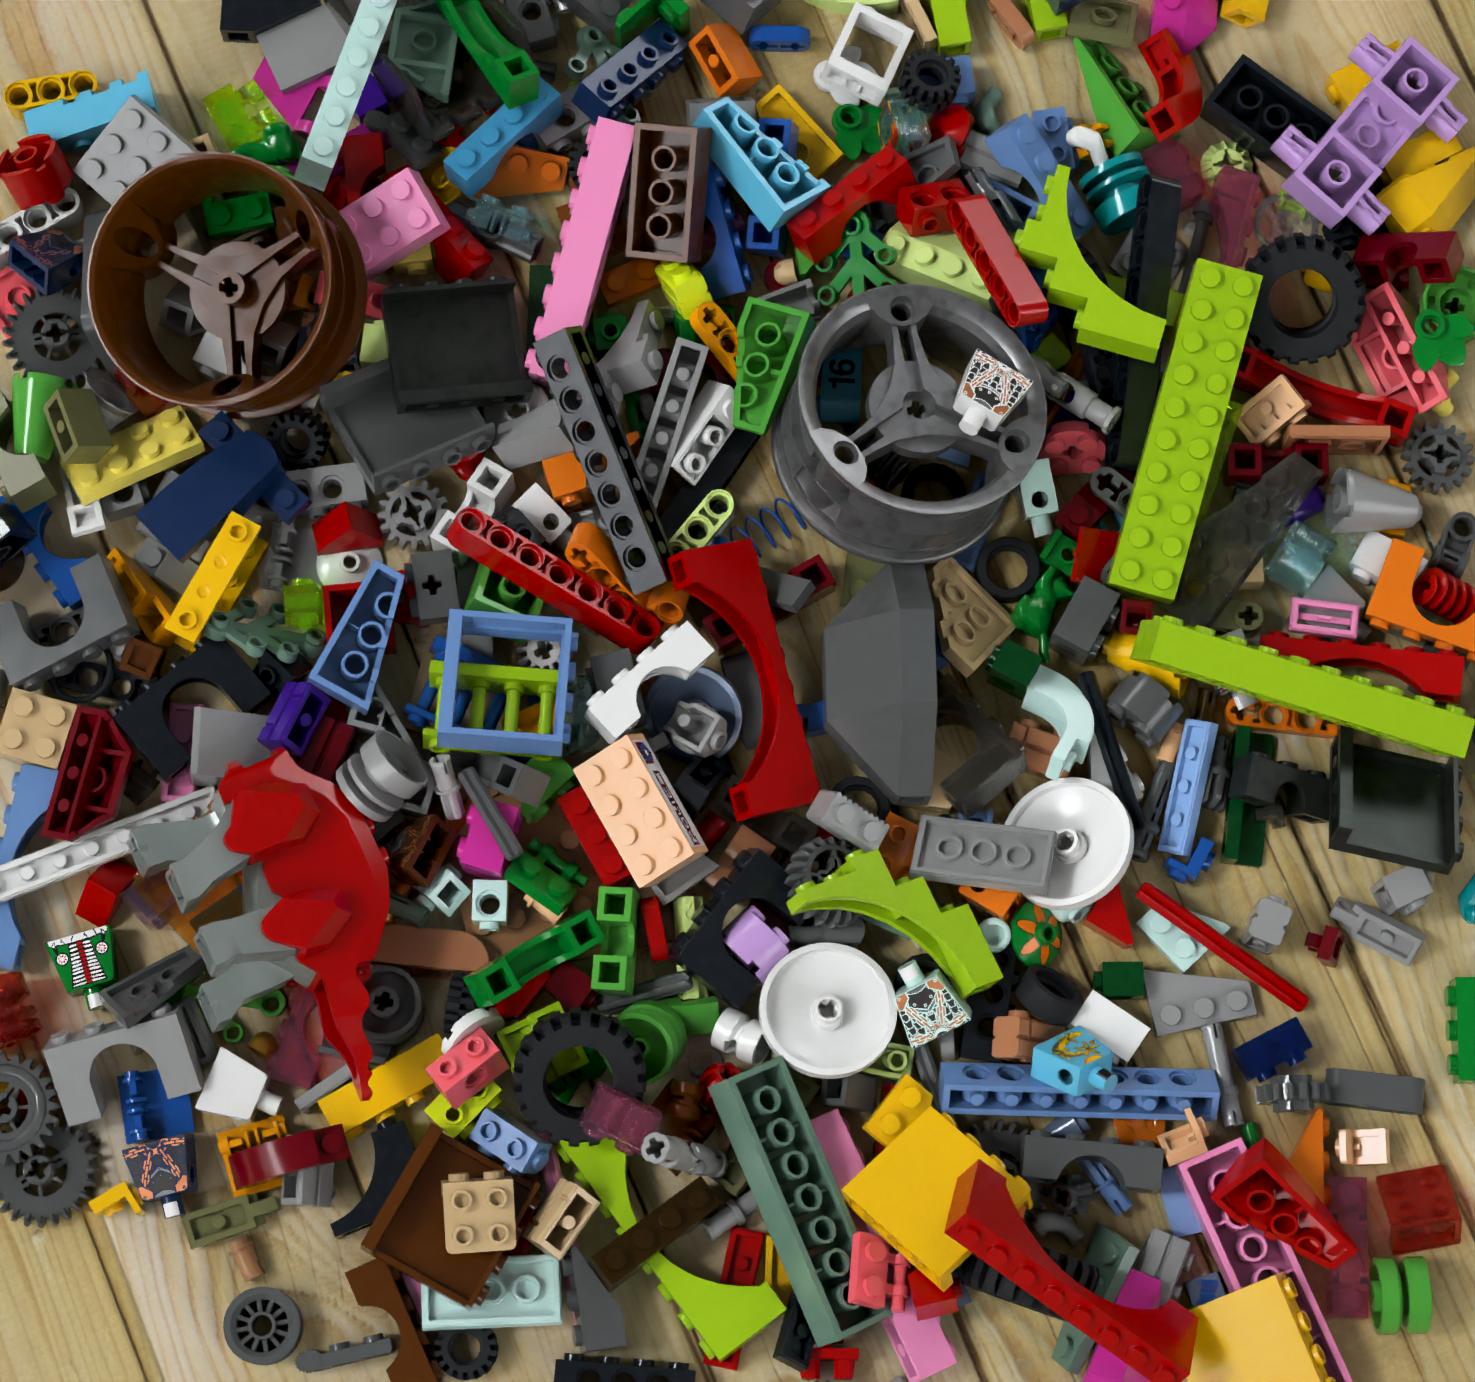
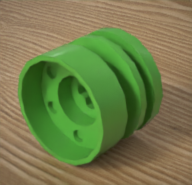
[1418,266,1475,344]

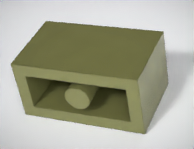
[43,389,113,464]

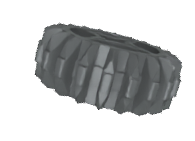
[784,836,862,929]

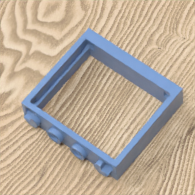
[437,609,579,757]

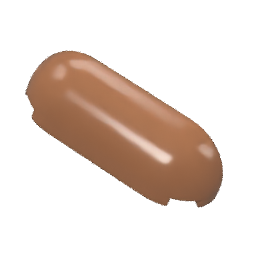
[371,924,489,980]

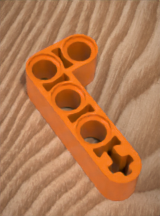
[565,522,691,630]

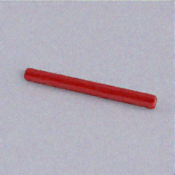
[1136,882,1309,1012]

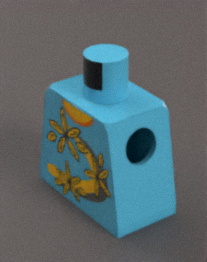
[1030,1025,1118,1096]

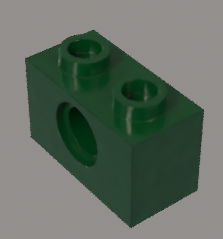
[985,639,1043,701]

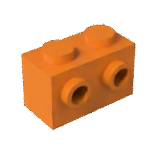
[688,23,763,97]

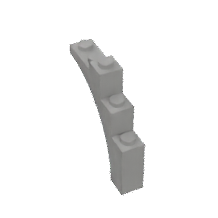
[491,299,665,470]

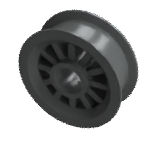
[223,1287,303,1365]

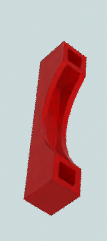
[1233,345,1417,448]
[1259,631,1466,705]

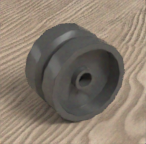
[362,965,425,1047]

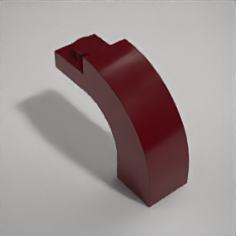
[228,1123,351,1191]

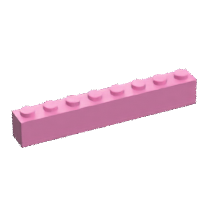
[810,1109,958,1382]

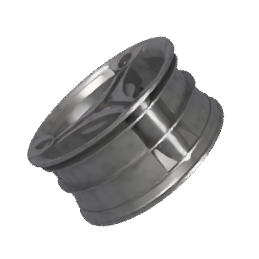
[771,284,1047,565]

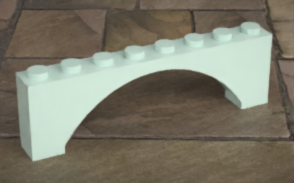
[293,0,397,192]

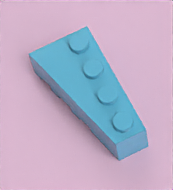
[23,70,162,153]

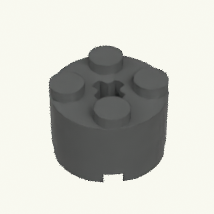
[1105,670,1184,749]

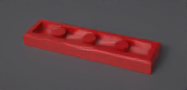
[703,1226,766,1371]

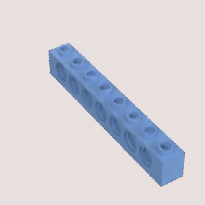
[938,1062,1220,1121]

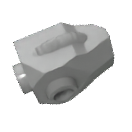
[662,701,727,758]

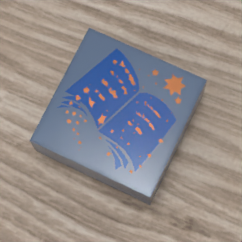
[1183,1271,1226,1308]

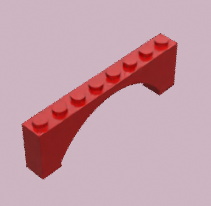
[667,538,821,822]
[944,1159,1199,1382]

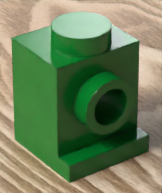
[1039,529,1077,584]

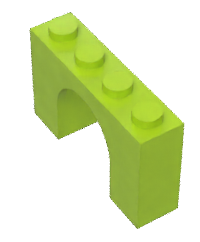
[927,0,1068,57]

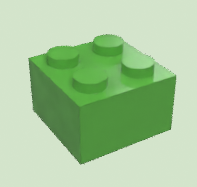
[463,563,544,645]

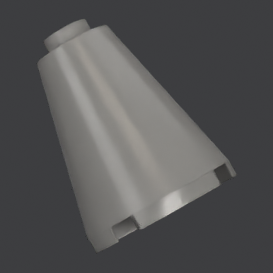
[1324,467,1423,534]

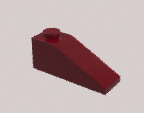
[1052,465,1136,542]

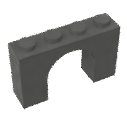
[0,553,141,692]

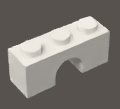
[429,457,516,568]

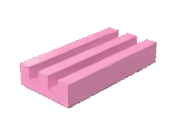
[1288,597,1360,641]

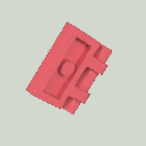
[848,1231,912,1313]

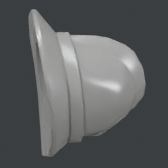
[82,368,137,431]

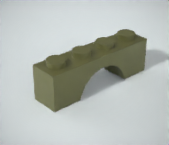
[0,389,58,514]

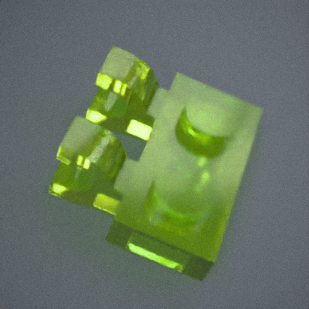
[202,80,278,152]

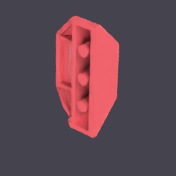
[1352,282,1450,414]

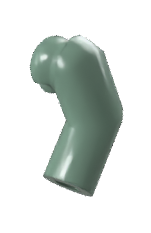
[974,87,1003,135]

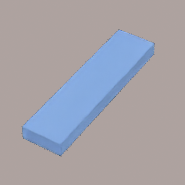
[1157,718,1219,857]

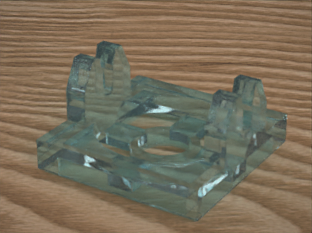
[551,675,599,756]

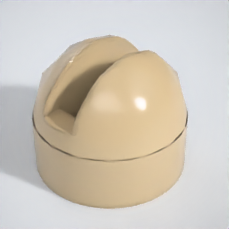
[774,258,799,286]

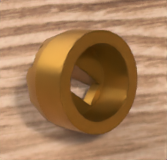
[247,1031,277,1061]

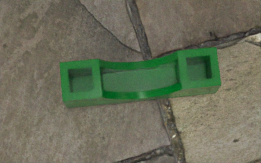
[463,909,605,1008]

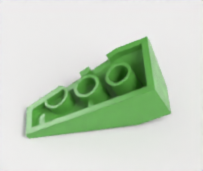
[1073,37,1181,157]
[733,296,817,436]

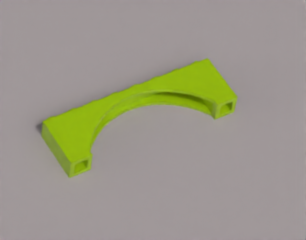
[554,1111,787,1363]

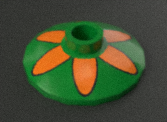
[1010,901,1062,967]

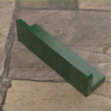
[1220,725,1274,868]

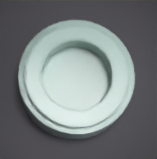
[979,918,1011,953]

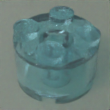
[1264,520,1337,598]

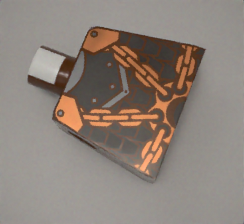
[383,814,458,887]

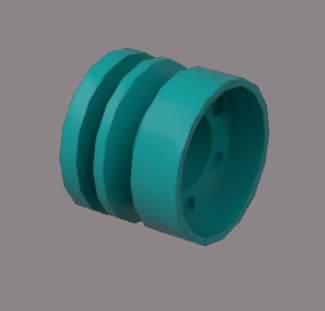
[1079,151,1150,235]

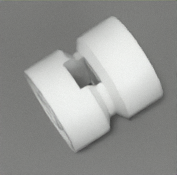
[711,1007,771,1067]

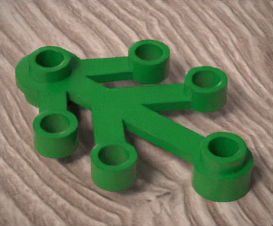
[815,210,899,306]

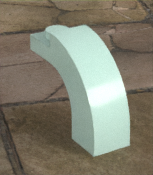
[1021,665,1094,782]

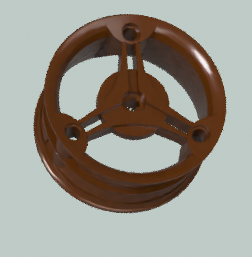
[87,151,368,420]

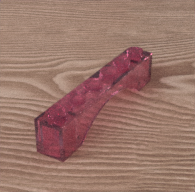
[1174,164,1263,334]

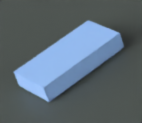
[1160,1167,1202,1238]

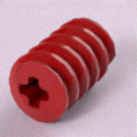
[1412,567,1475,625]

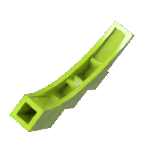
[1013,164,1167,364]
[786,849,1004,999]

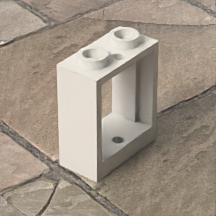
[820,2,914,107]

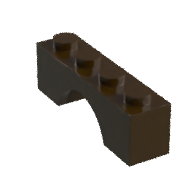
[588,1176,722,1293]

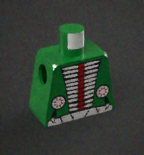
[45,925,119,1011]

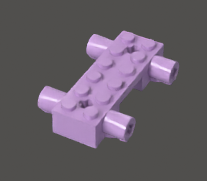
[1269,32,1468,236]

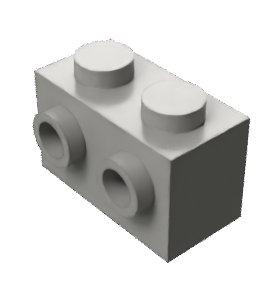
[1370,866,1434,917]

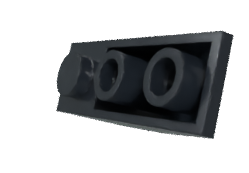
[220,0,322,43]

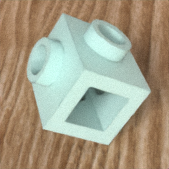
[410,863,472,917]

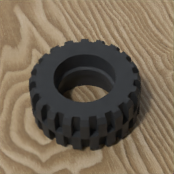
[1245,232,1366,365]
[513,1007,647,1147]
[958,1246,1100,1322]

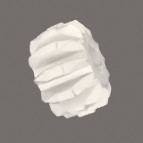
[515,639,573,670]

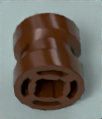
[665,1080,706,1121]

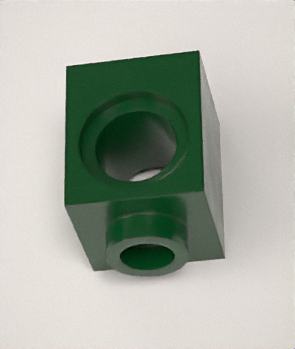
[1093,962,1144,1000]

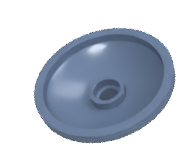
[644,666,744,764]

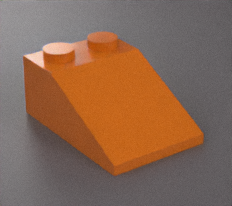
[542,430,641,515]

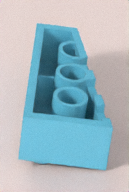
[693,97,831,233]

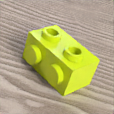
[424,1081,504,1141]

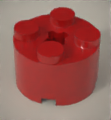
[0,134,74,210]

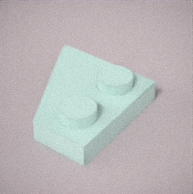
[1135,908,1230,974]

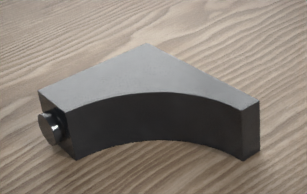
[330,1118,416,1239]

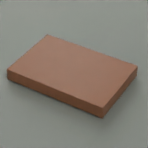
[1280,424,1390,455]

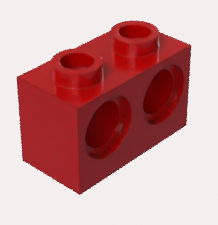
[895,178,971,237]

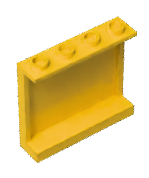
[841,1106,1033,1292]
[1186,1271,1336,1382]

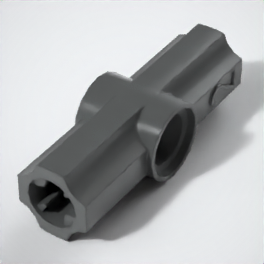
[447,197,544,264]

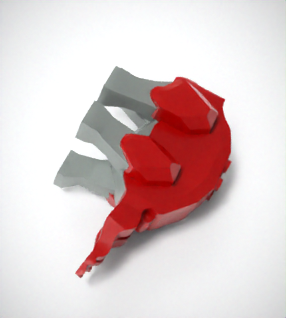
[127,746,390,1101]

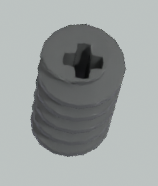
[847,423,913,492]

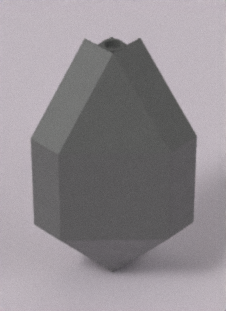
[821,564,938,805]

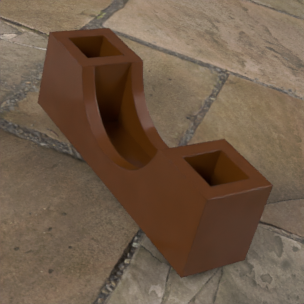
[345,1258,444,1382]

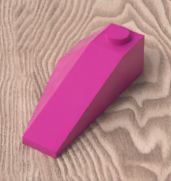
[1080,1268,1161,1382]

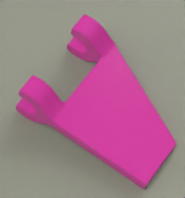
[253,57,332,140]

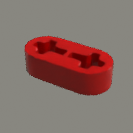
[640,896,670,963]

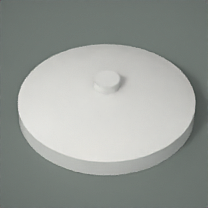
[1004,777,1134,910]
[758,942,898,1079]

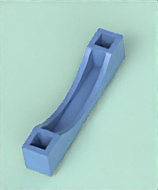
[0,763,59,974]

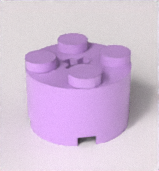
[722,905,793,987]

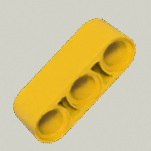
[3,70,102,120]

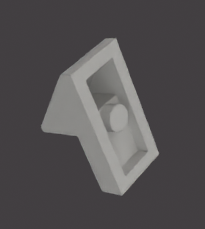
[132,537,199,596]

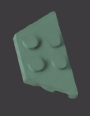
[387,0,458,103]

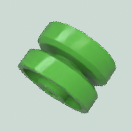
[602,999,688,1085]
[1369,1256,1432,1335]

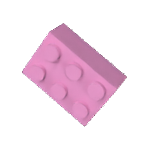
[339,167,451,281]

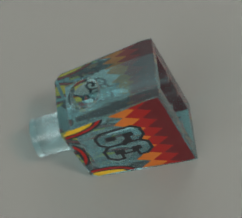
[878,87,931,156]

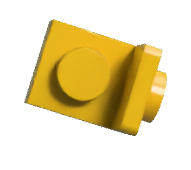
[88,1181,146,1218]

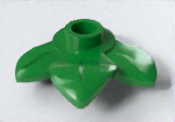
[831,104,889,161]
[1412,309,1475,372]

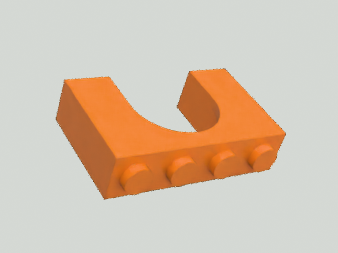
[1364,538,1475,664]

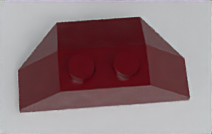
[40,705,135,842]

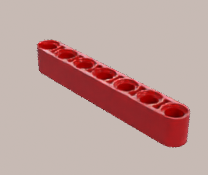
[446,507,661,655]

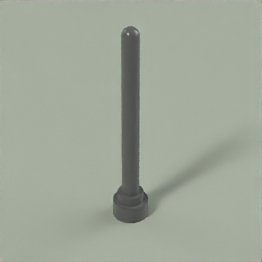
[1171,199,1221,345]

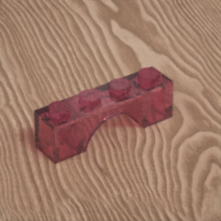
[267,986,323,1091]
[1325,1177,1368,1320]

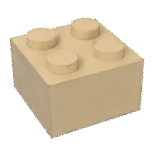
[0,687,78,771]

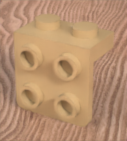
[441,1170,516,1254]

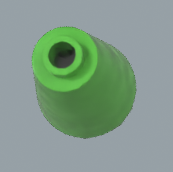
[12,372,79,464]

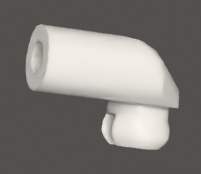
[1066,126,1109,167]

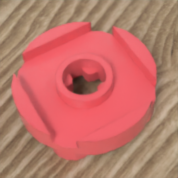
[1039,420,1106,476]

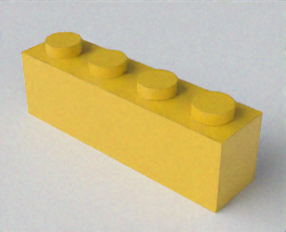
[317,1033,444,1142]

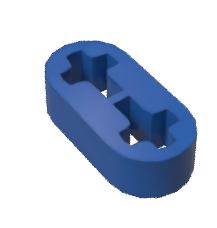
[749,25,810,52]

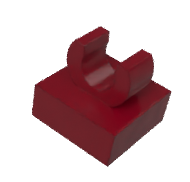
[1304,925,1345,968]

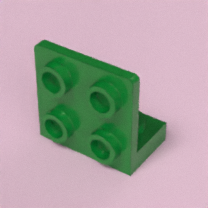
[615,0,691,49]

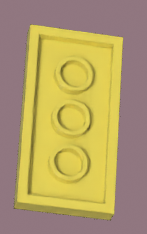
[58,405,206,506]

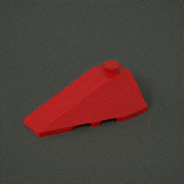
[1210,1137,1359,1270]

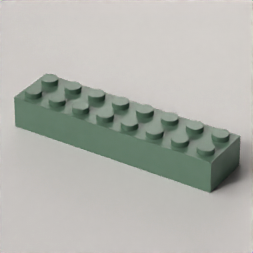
[707,1055,893,1347]

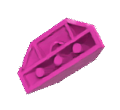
[1149,0,1218,56]

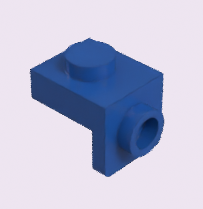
[1162,836,1216,884]

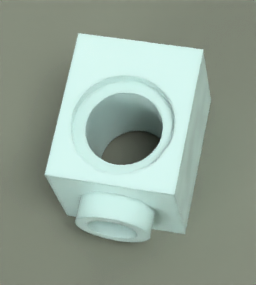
[472,879,509,931]

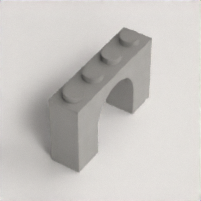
[43,1002,205,1127]

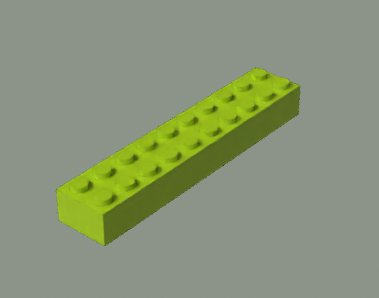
[1105,258,1263,604]
[1130,615,1475,759]

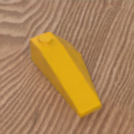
[1375,146,1475,233]

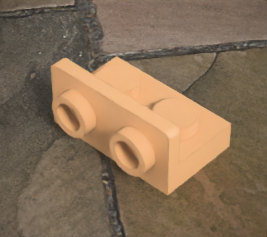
[1230,374,1312,448]

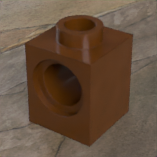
[118,635,169,681]

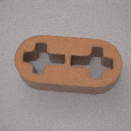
[986,0,1036,50]

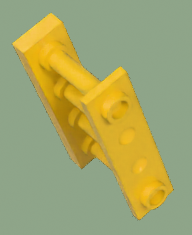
[164,511,269,654]

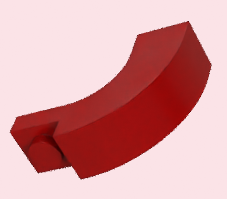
[1137,28,1203,142]

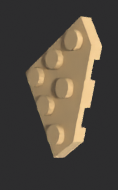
[926,557,1016,678]

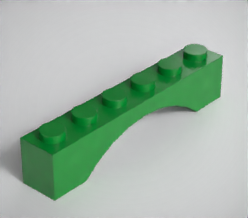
[434,0,540,110]

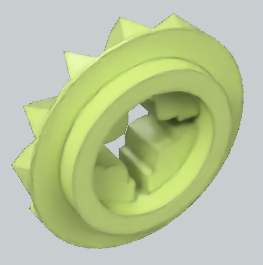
[1200,140,1253,192]

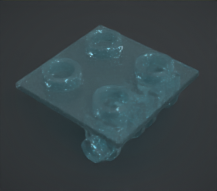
[466,193,542,242]

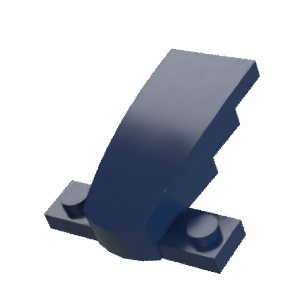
[135,410,313,564]

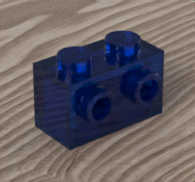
[1231,1017,1313,1083]

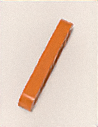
[1223,698,1354,739]

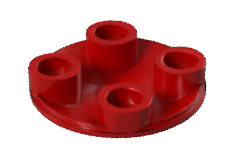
[927,104,974,159]

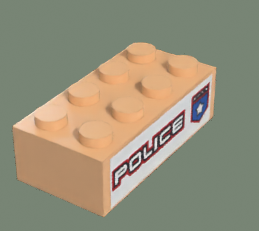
[573,733,709,889]

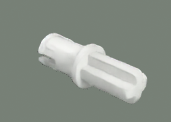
[429,754,465,820]

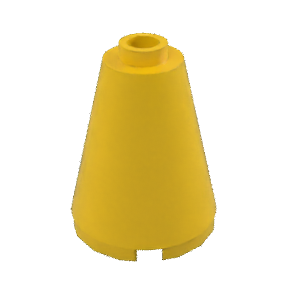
[1102,630,1191,699]

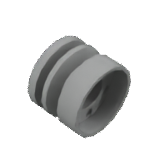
[336,730,428,822]

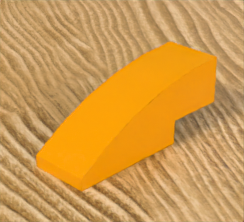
[106,547,177,647]

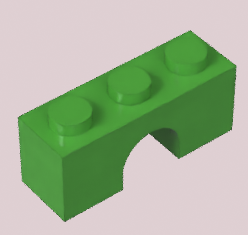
[591,886,641,996]

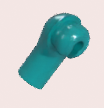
[1458,874,1475,924]

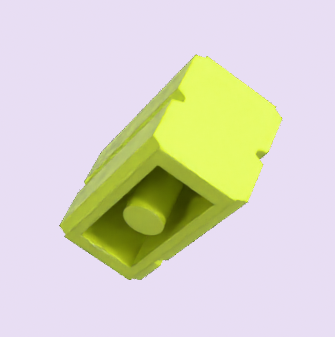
[654,260,714,321]

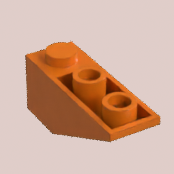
[1288,1108,1330,1207]

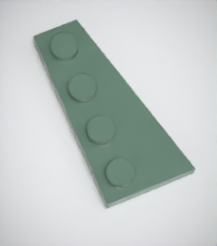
[1052,1222,1140,1375]

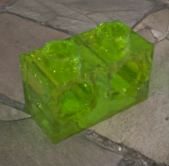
[283,578,326,630]

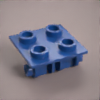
[117,1069,195,1145]

